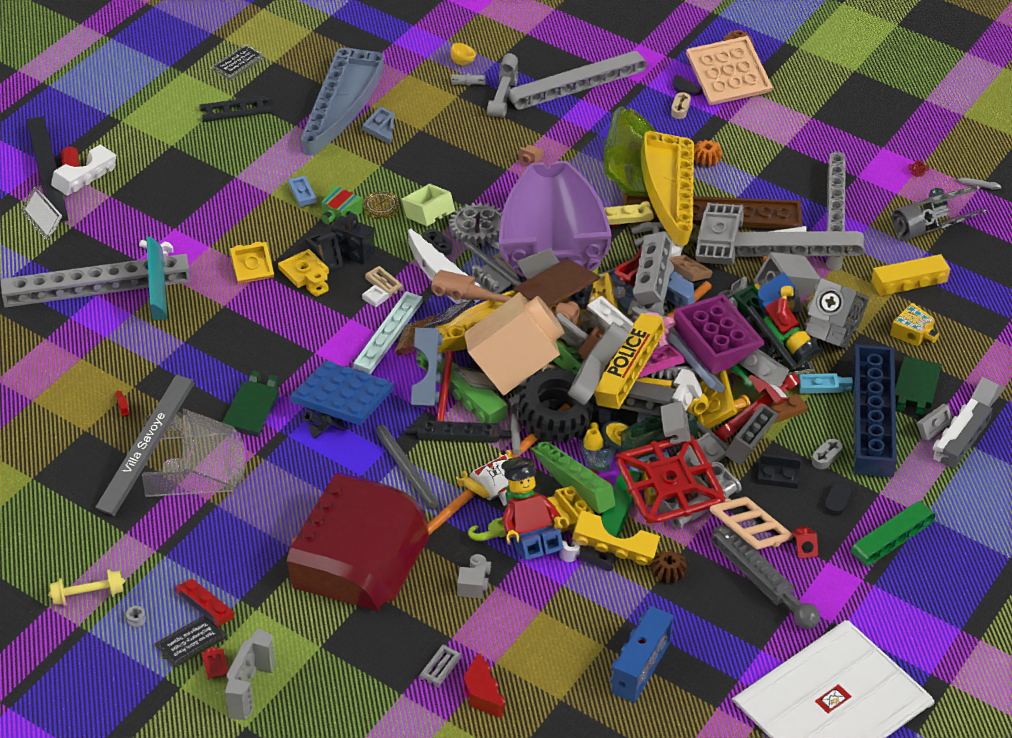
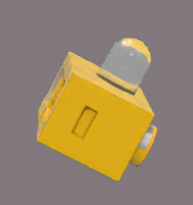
[592,272,626,309]

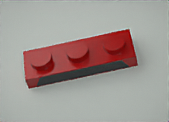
[176,578,235,627]

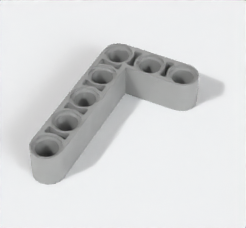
[568,322,629,405]

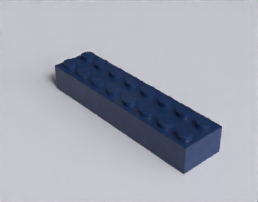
[853,344,897,477]

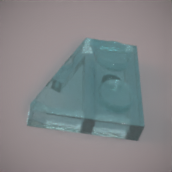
[579,439,617,471]

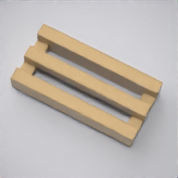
[365,266,403,298]

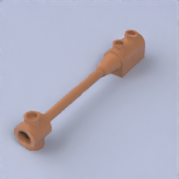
[431,270,580,324]

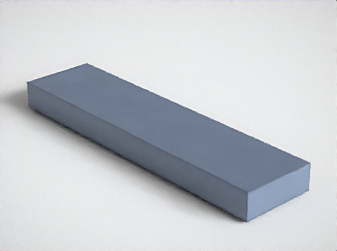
[668,333,726,393]

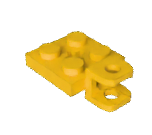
[278,249,329,296]

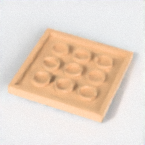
[686,36,773,106]

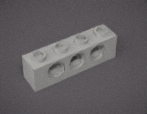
[633,231,673,305]

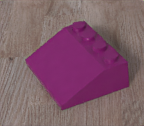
[673,294,764,374]

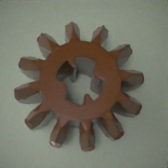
[651,549,687,584]

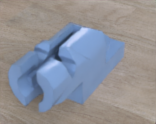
[665,271,695,308]

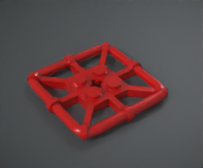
[615,435,726,524]

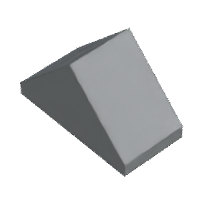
[970,377,1005,407]

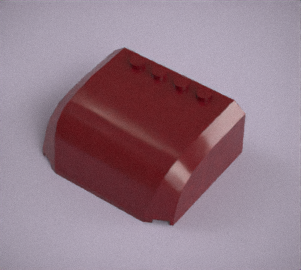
[287,472,429,611]

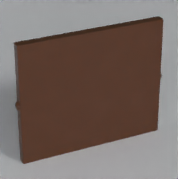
[513,258,600,308]

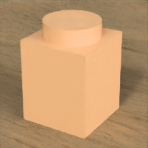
[464,292,565,396]

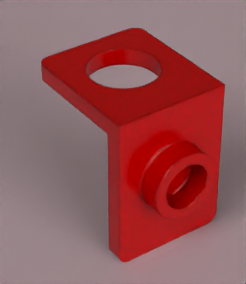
[790,527,818,558]

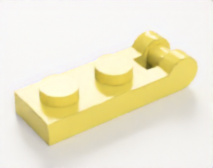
[604,201,654,225]

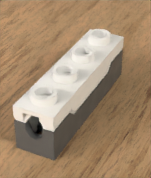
[933,398,993,469]

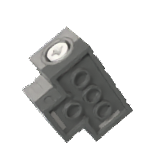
[804,278,870,348]

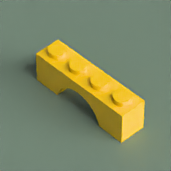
[571,510,660,566]

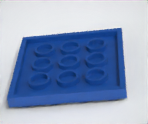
[290,361,394,425]

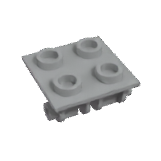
[517,248,559,280]
[471,258,520,294]

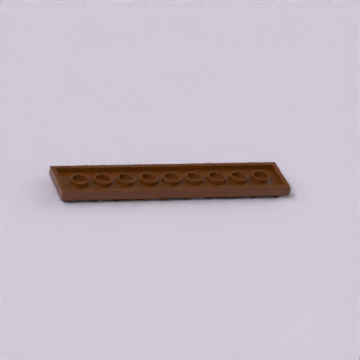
[623,193,802,229]

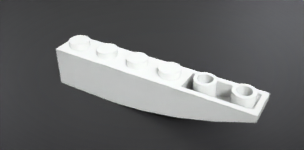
[408,229,480,310]

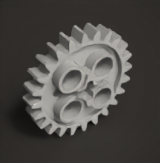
[449,202,503,246]

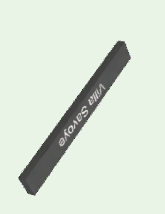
[96,374,195,516]

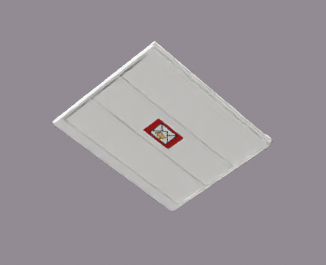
[732,620,934,738]

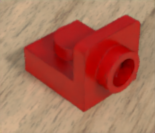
[202,647,229,680]

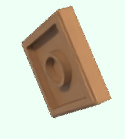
[670,255,713,282]

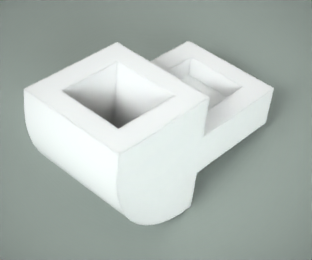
[672,369,702,411]

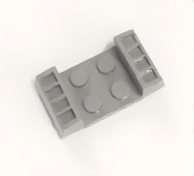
[695,203,744,265]
[225,628,275,720]

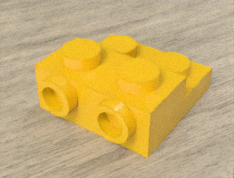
[230,242,274,284]

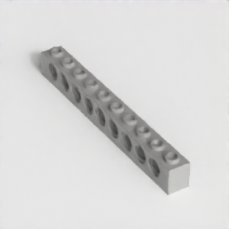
[1,254,191,307]

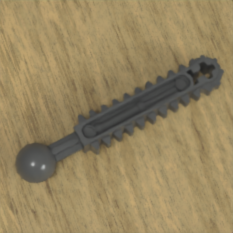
[711,525,820,630]

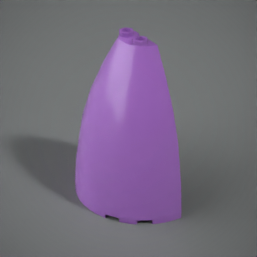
[499,161,611,277]

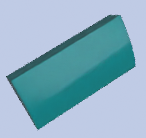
[146,237,167,320]

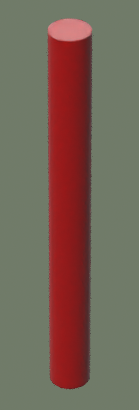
[436,350,453,421]

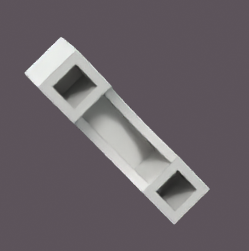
[51,144,116,196]

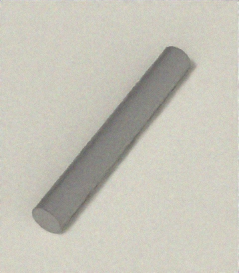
[510,414,521,455]

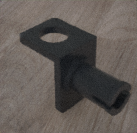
[302,410,346,439]

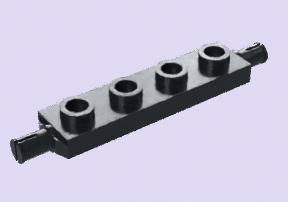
[405,420,511,443]

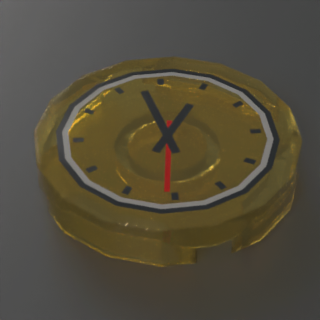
[363,191,399,219]

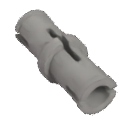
[452,73,485,86]

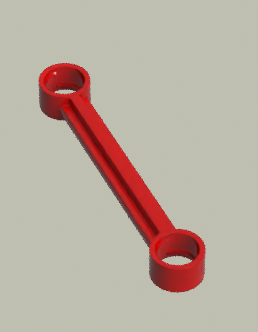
[714,372,801,441]

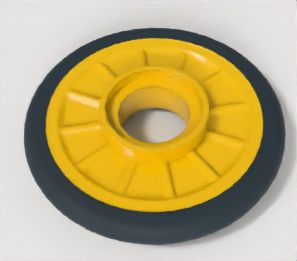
[601,421,642,452]

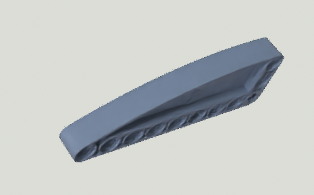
[302,48,384,155]

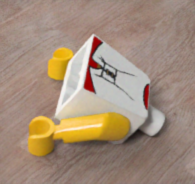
[456,450,512,506]

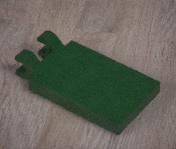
[895,356,942,417]
[222,371,280,437]

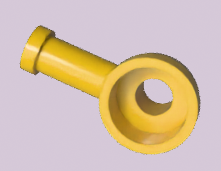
[583,422,603,451]

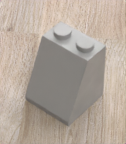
[754,252,821,297]

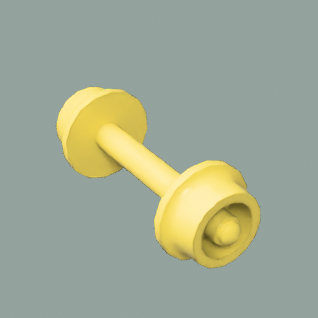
[48,569,126,606]

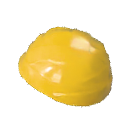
[450,43,476,66]

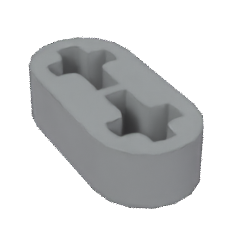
[812,439,842,469]

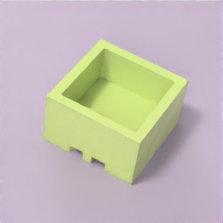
[402,184,455,226]

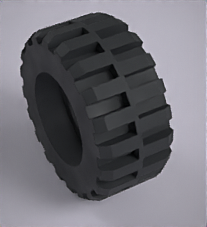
[518,368,595,443]

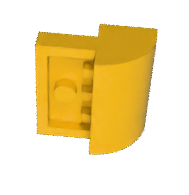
[547,486,594,534]

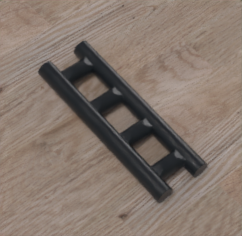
[199,95,271,122]
[746,306,798,377]

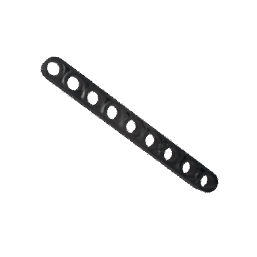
[27,116,69,223]

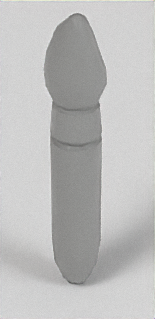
[958,177,1001,190]

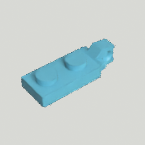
[798,373,853,393]

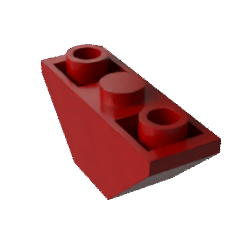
[464,653,506,718]

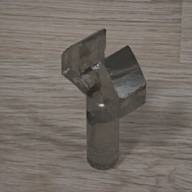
[578,310,598,333]

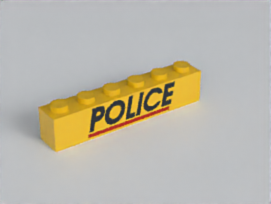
[594,313,665,409]

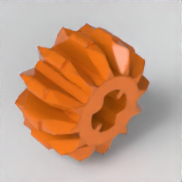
[694,139,722,167]

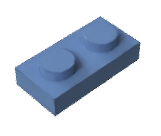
[288,176,316,207]

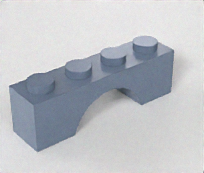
[411,327,443,408]

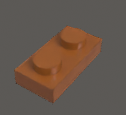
[768,394,808,424]

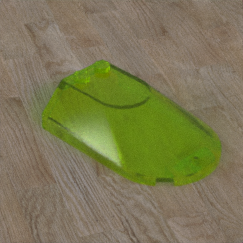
[604,106,657,195]

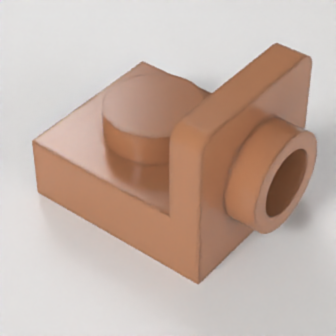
[519,145,543,165]

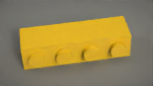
[871,254,950,296]

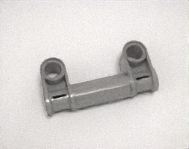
[659,462,741,530]

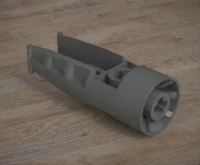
[892,186,986,241]

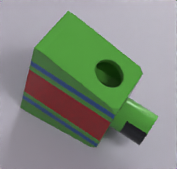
[321,185,363,224]

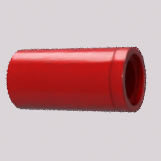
[61,147,80,167]

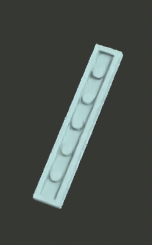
[353,291,423,375]

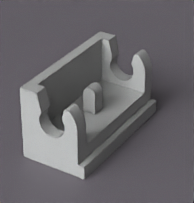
[660,401,691,444]

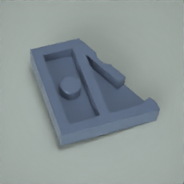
[362,106,395,145]

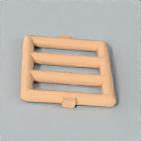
[710,497,793,550]

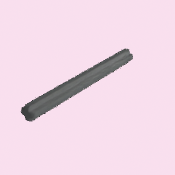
[376,425,439,510]

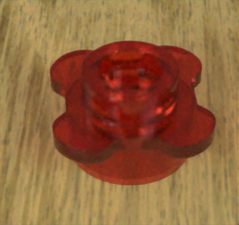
[908,160,929,177]

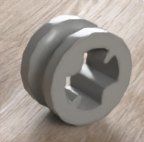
[126,606,146,627]

